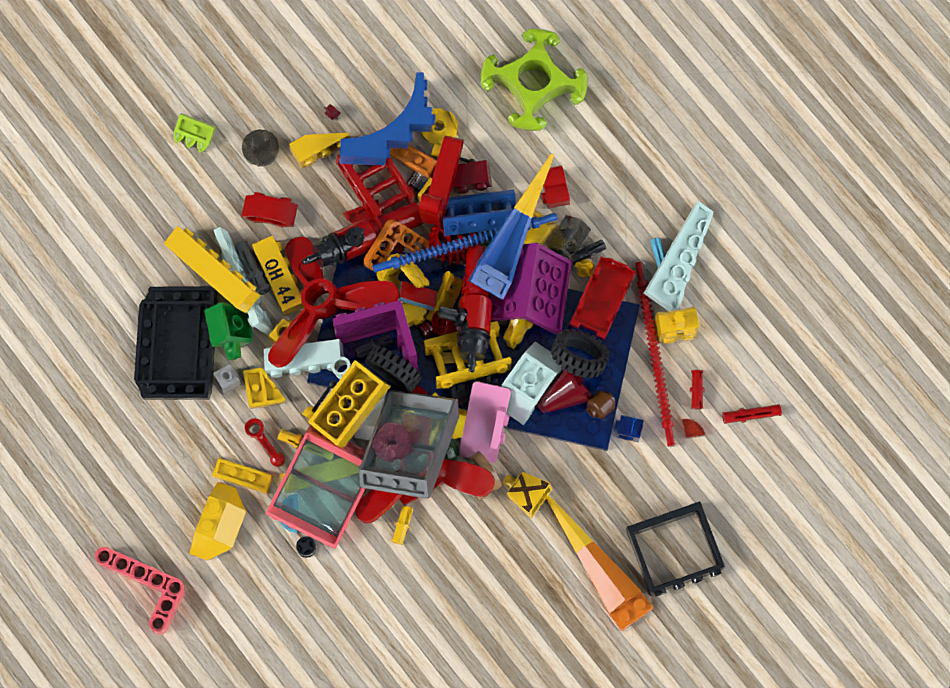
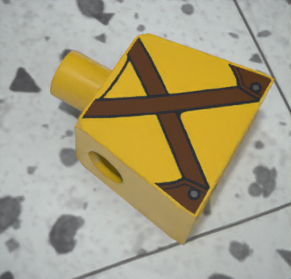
[503,472,553,519]

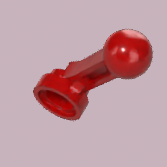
[245,418,285,467]

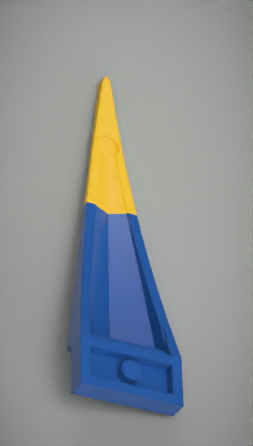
[468,153,554,299]

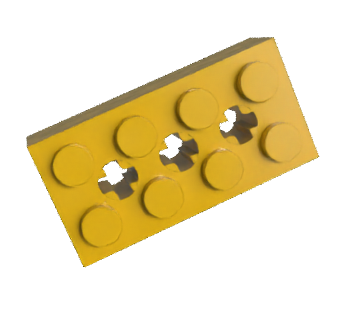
[308,360,390,448]

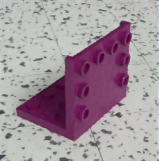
[488,243,572,334]
[333,300,418,372]

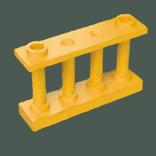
[423,321,511,389]

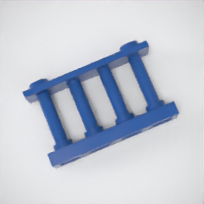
[443,189,516,236]

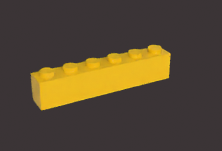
[163,226,260,313]

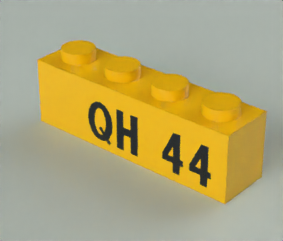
[252,235,304,316]

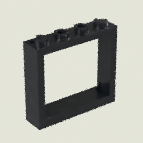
[626,501,725,597]

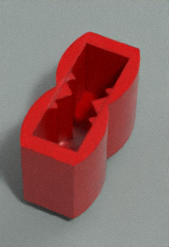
[541,165,570,209]

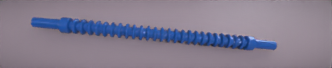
[372,213,558,273]

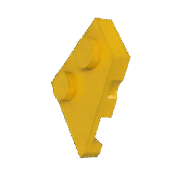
[503,319,533,349]

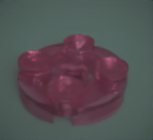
[372,422,412,462]

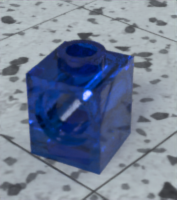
[614,415,644,443]

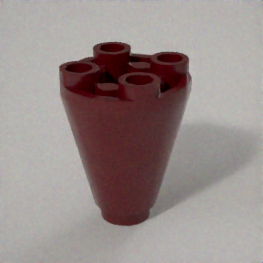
[537,369,592,414]

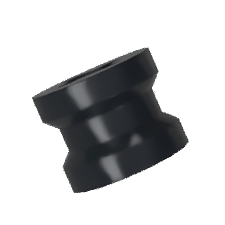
[296,536,316,558]

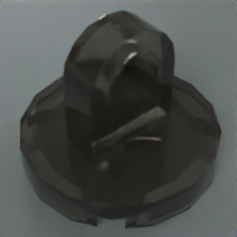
[242,129,279,167]

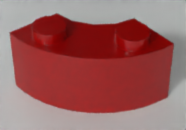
[241,192,298,228]

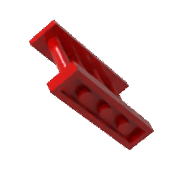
[336,154,415,218]

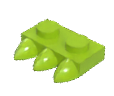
[174,113,216,153]

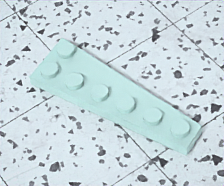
[644,201,714,311]
[213,227,274,335]

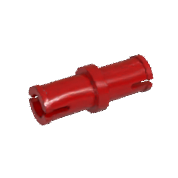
[690,370,705,410]

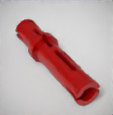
[722,404,782,424]

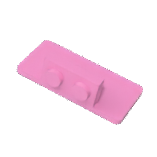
[459,381,511,463]

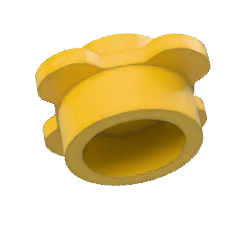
[575,259,594,277]

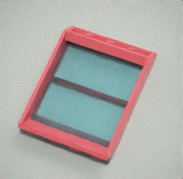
[265,424,380,549]

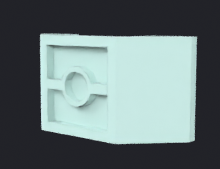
[501,342,563,425]

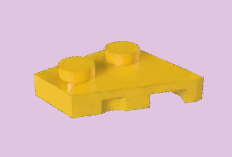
[243,367,286,409]

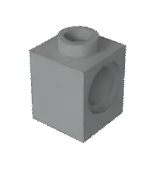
[213,364,241,395]

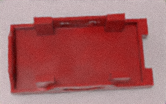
[570,256,636,341]

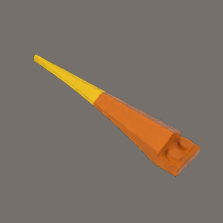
[546,495,653,632]

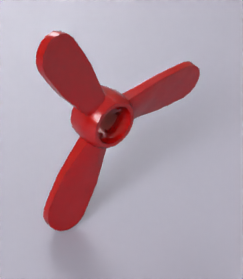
[268,236,399,368]
[355,386,495,524]

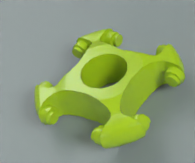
[481,28,588,131]

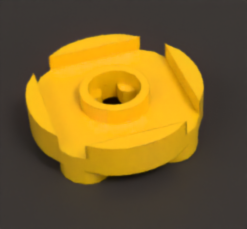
[421,108,458,146]

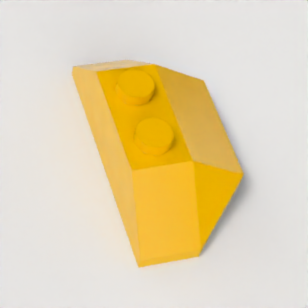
[189,482,247,561]

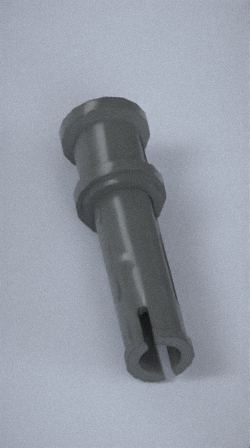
[236,240,271,295]

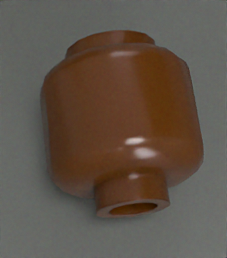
[586,390,615,419]

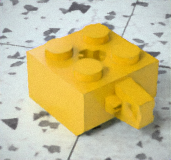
[655,306,700,344]

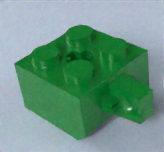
[204,303,253,360]

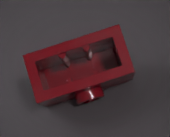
[452,160,492,194]

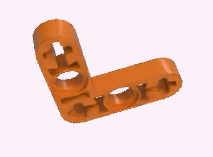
[364,220,430,271]

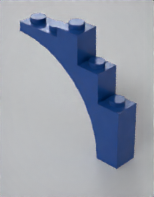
[340,72,435,165]

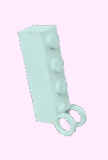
[264,339,352,379]

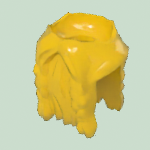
[377,253,430,303]

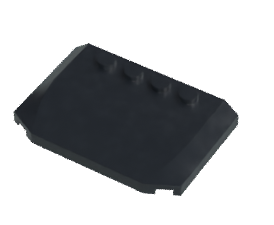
[134,286,218,400]

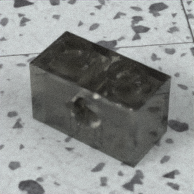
[546,215,591,260]

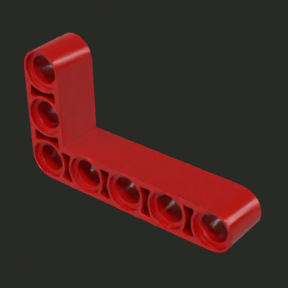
[419,135,464,226]

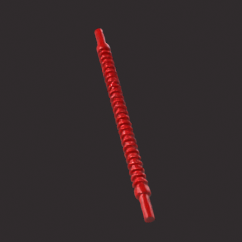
[635,262,675,447]

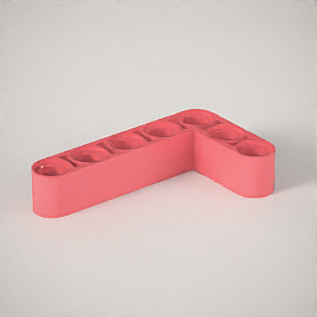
[95,547,186,635]

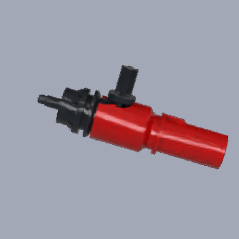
[302,202,424,268]
[437,246,492,373]

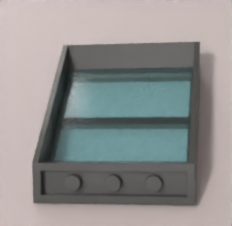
[359,390,459,499]

